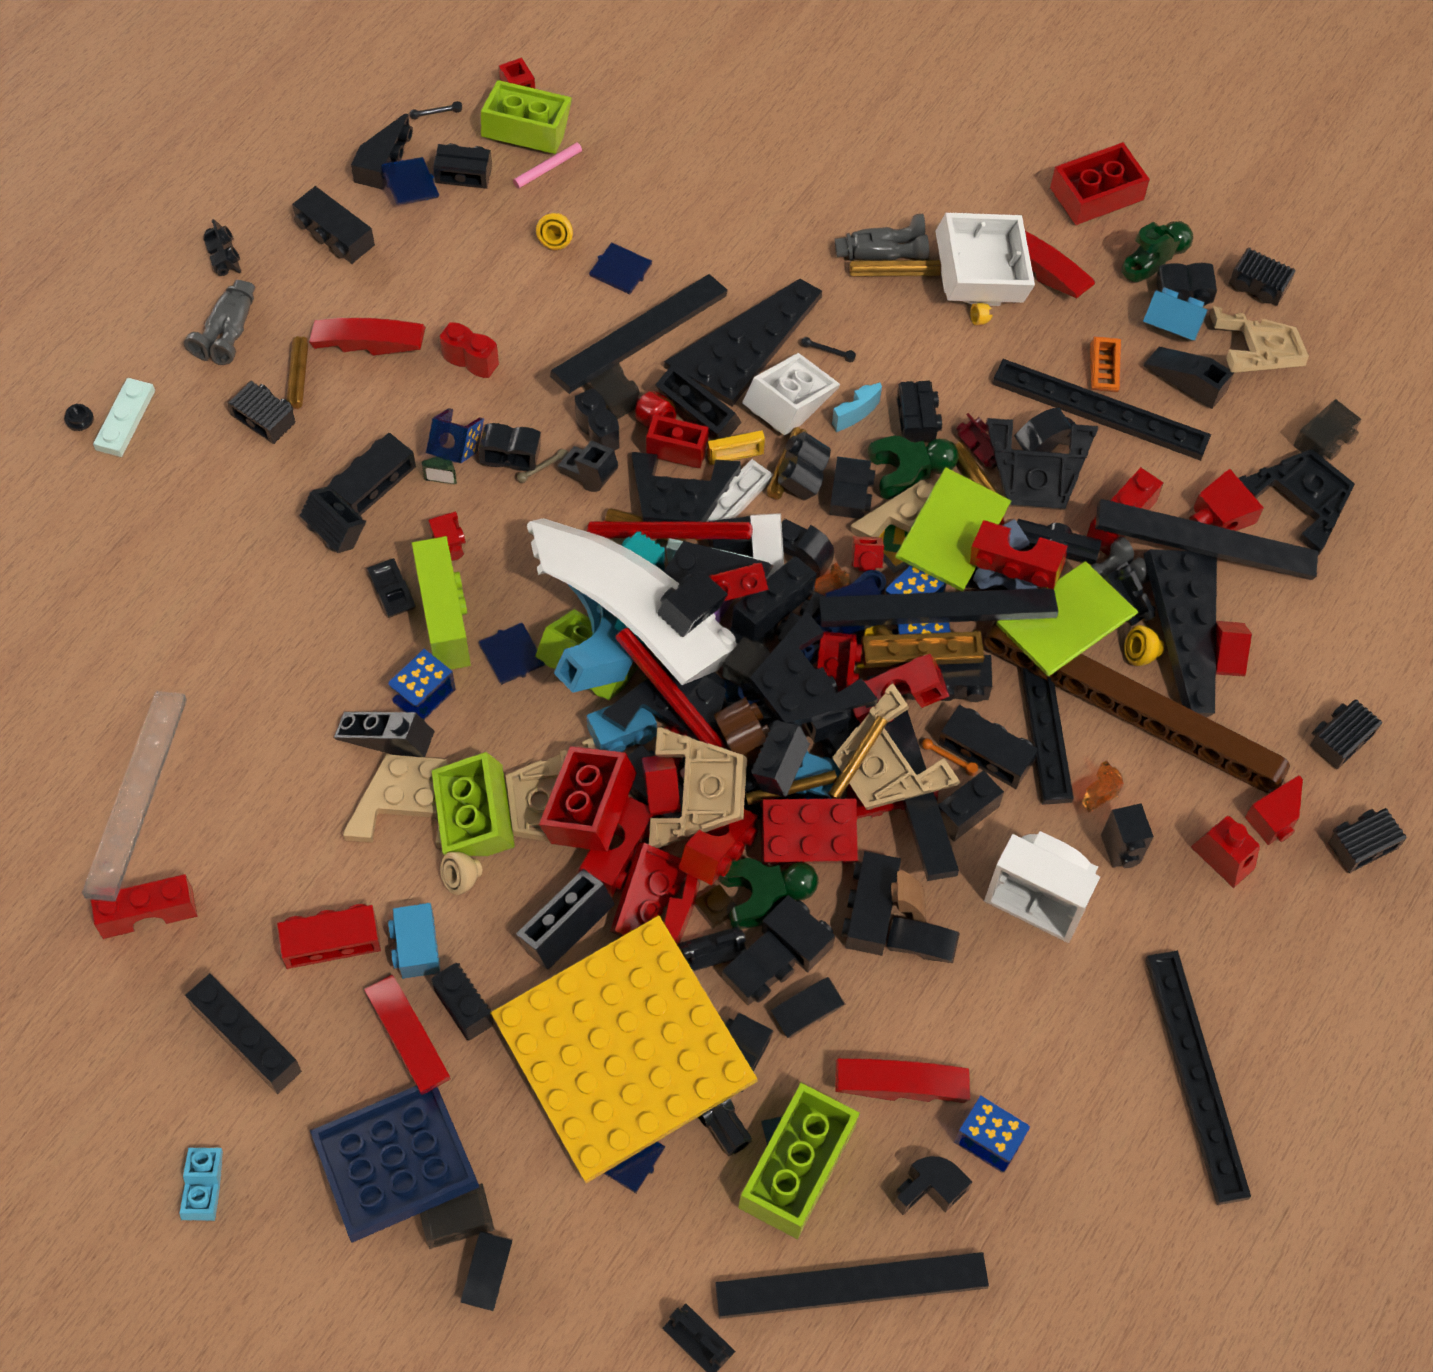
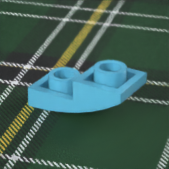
[832,382,882,432]
[179,1148,223,1221]

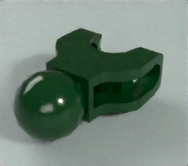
[1121,221,1193,282]
[867,435,959,499]
[719,858,819,929]

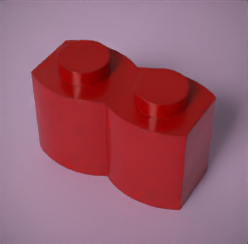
[439,322,499,378]

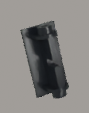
[203,219,241,276]
[1106,561,1156,626]
[678,926,746,971]
[662,1303,736,1372]

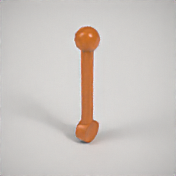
[921,738,978,776]

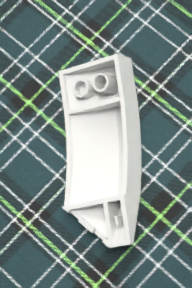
[527,518,740,685]

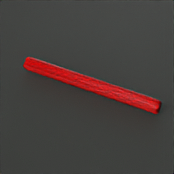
[587,521,753,539]
[616,628,730,750]

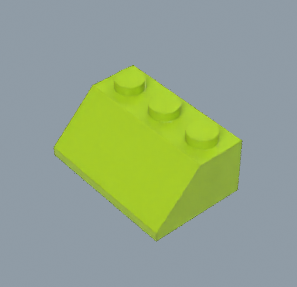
[481,80,572,154]
[535,609,639,700]
[431,752,515,856]

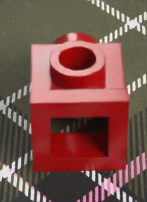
[499,57,535,89]
[428,511,466,561]
[851,536,884,572]

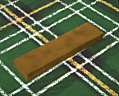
[861,631,985,668]

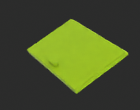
[895,468,1011,592]
[996,561,1138,676]

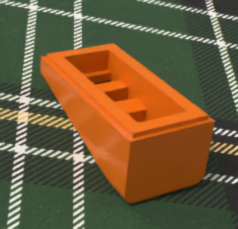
[1090,336,1121,392]

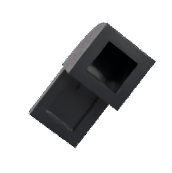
[1014,408,1075,452]
[558,440,618,492]
[782,518,834,582]
[894,1156,972,1215]

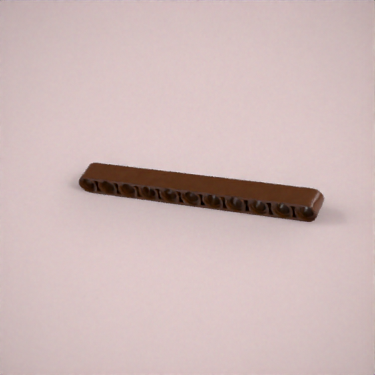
[984,620,1290,793]

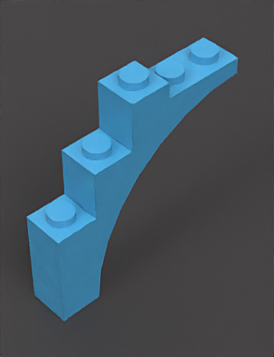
[554,584,634,693]

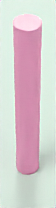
[513,142,582,189]

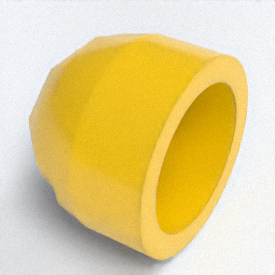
[970,303,993,325]

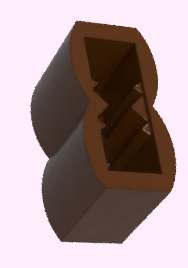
[713,697,771,767]

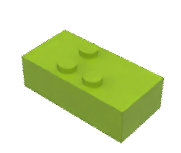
[411,536,471,670]
[738,1083,860,1240]

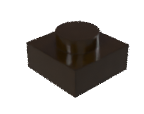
[694,884,737,929]

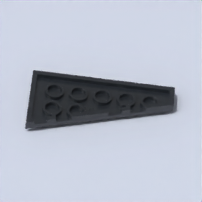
[664,279,822,407]
[1143,549,1217,717]

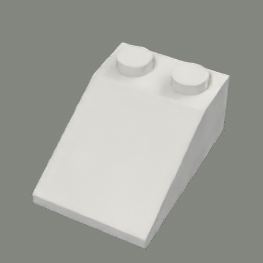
[742,353,840,435]

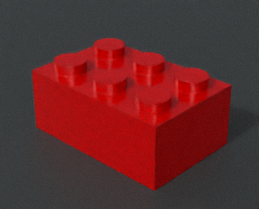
[1050,142,1150,225]
[539,746,637,852]
[760,798,858,864]

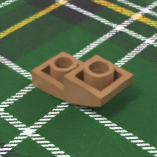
[891,871,926,923]

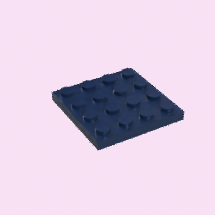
[310,1086,479,1243]

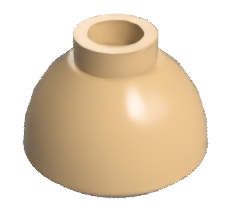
[440,852,482,895]

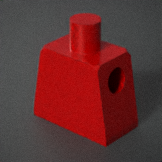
[1189,469,1264,531]
[1191,816,1260,888]

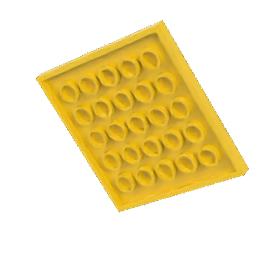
[491,916,758,1183]

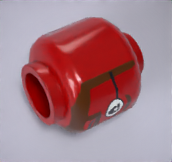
[635,391,676,429]

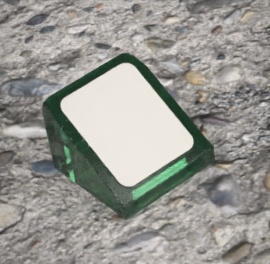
[421,453,457,484]

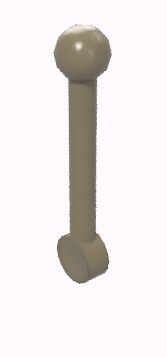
[517,449,568,483]

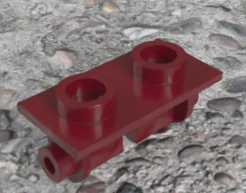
[956,413,997,469]

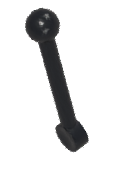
[409,101,462,120]
[801,337,856,362]

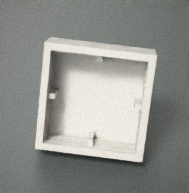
[935,213,1035,306]
[984,831,1100,943]

